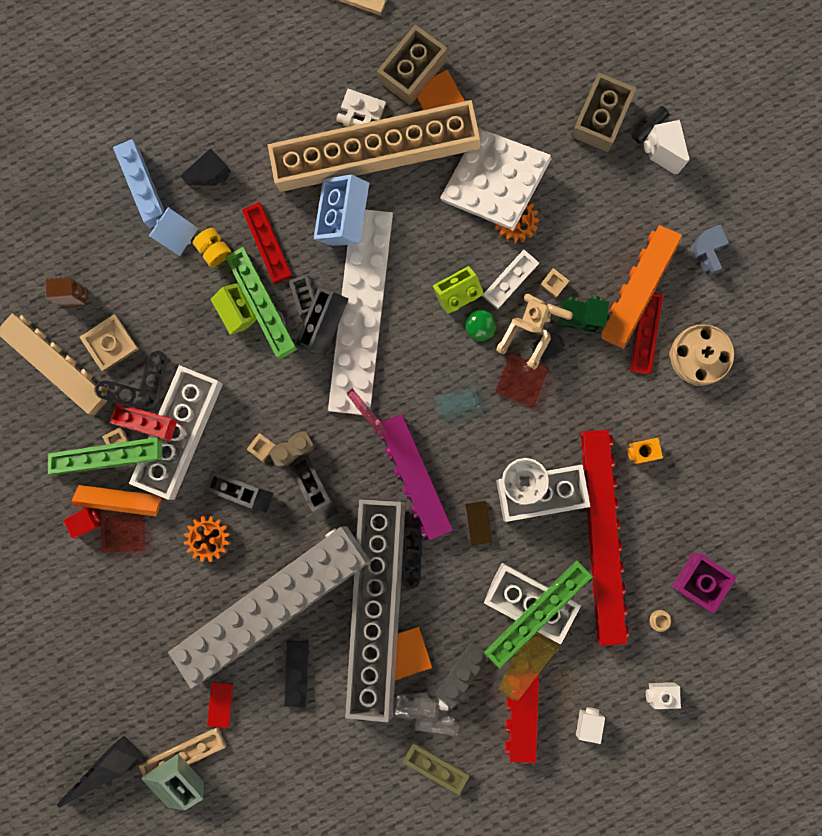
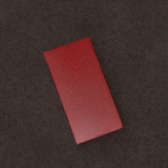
[207,681,234,728]

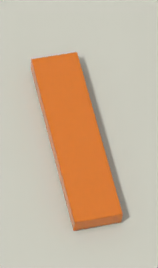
[71,485,162,516]

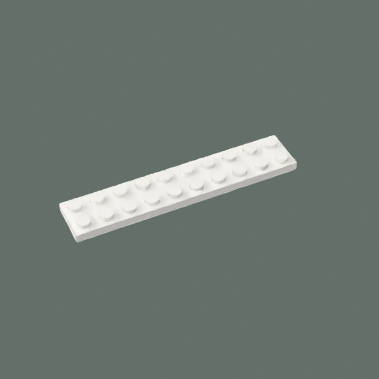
[328,210,393,416]

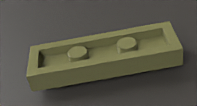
[403,742,470,795]

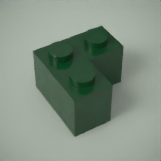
[557,296,609,334]

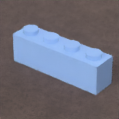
[113,139,165,228]

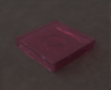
[346,388,387,436]

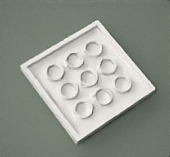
[440,128,551,230]

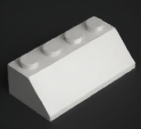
[484,563,581,644]

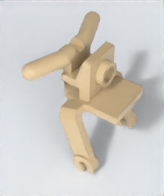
[496,294,573,369]

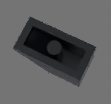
[180,148,231,186]

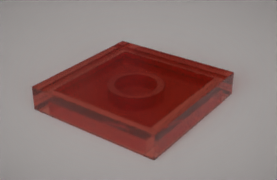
[495,353,549,407]
[101,510,146,553]

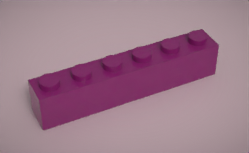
[377,414,453,541]

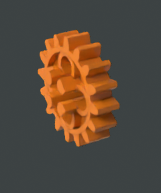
[495,203,539,243]
[184,516,231,562]

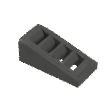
[289,274,315,321]

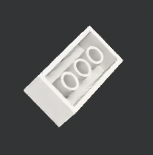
[496,465,590,522]

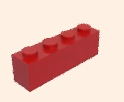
[504,670,539,763]

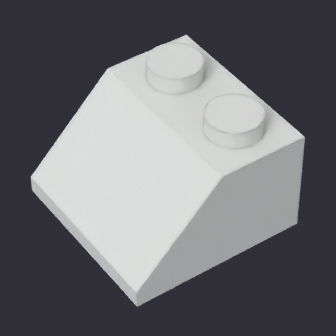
[644,120,690,174]

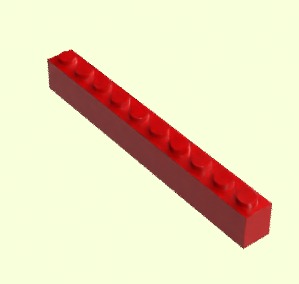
[580,430,629,646]

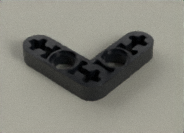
[94,351,168,410]
[366,526,422,589]

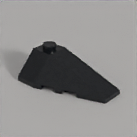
[56,736,142,808]

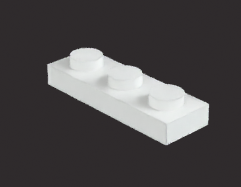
[482,250,539,310]

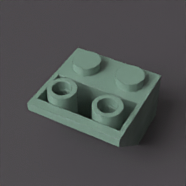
[142,754,204,811]

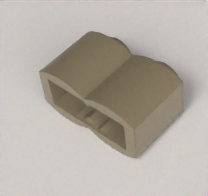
[269,432,315,467]

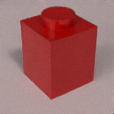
[63,508,101,539]

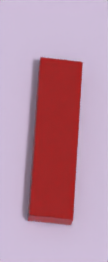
[242,202,293,285]
[630,292,664,375]
[109,403,178,441]

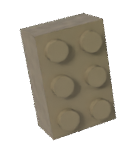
[377,25,448,105]
[571,72,636,152]

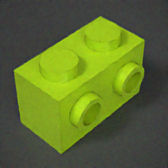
[433,266,484,314]
[211,283,257,335]

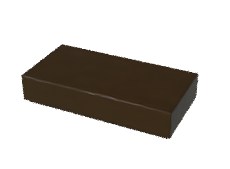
[465,501,492,546]

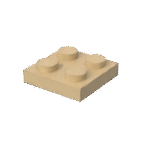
[80,314,139,372]

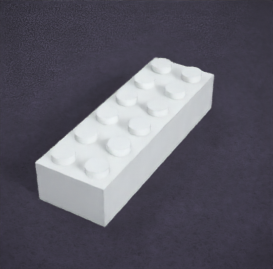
[129,365,223,500]

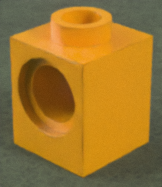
[627,438,663,464]

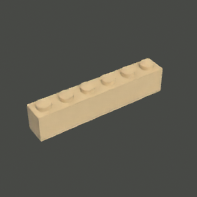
[0,313,108,416]

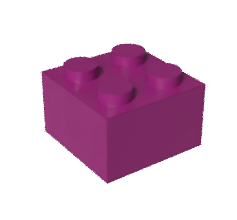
[671,552,737,614]

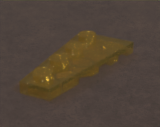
[497,631,571,701]

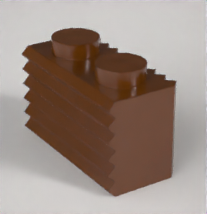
[46,277,89,307]

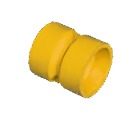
[193,228,232,267]

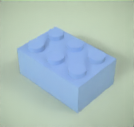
[314,174,369,246]

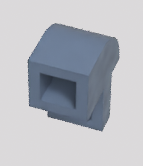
[691,224,729,276]

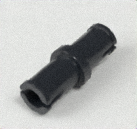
[631,106,670,144]

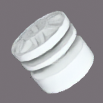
[502,458,549,505]

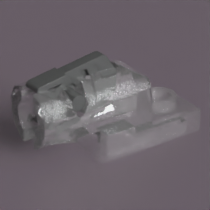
[395,692,459,735]

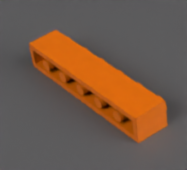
[601,225,682,349]

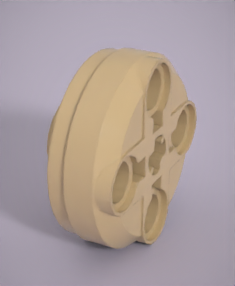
[669,325,734,386]

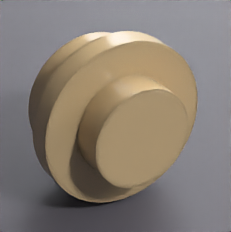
[649,610,671,632]

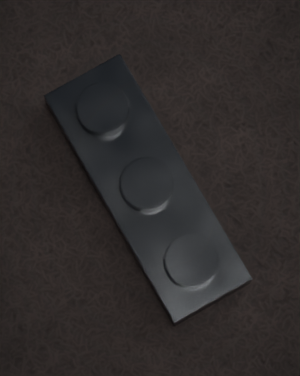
[284,641,309,707]

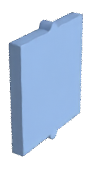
[149,207,198,256]

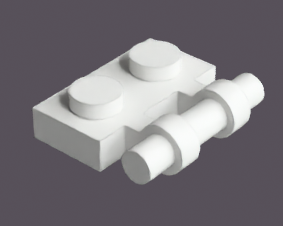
[336,89,386,127]

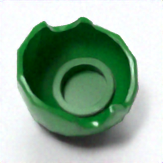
[465,309,497,342]

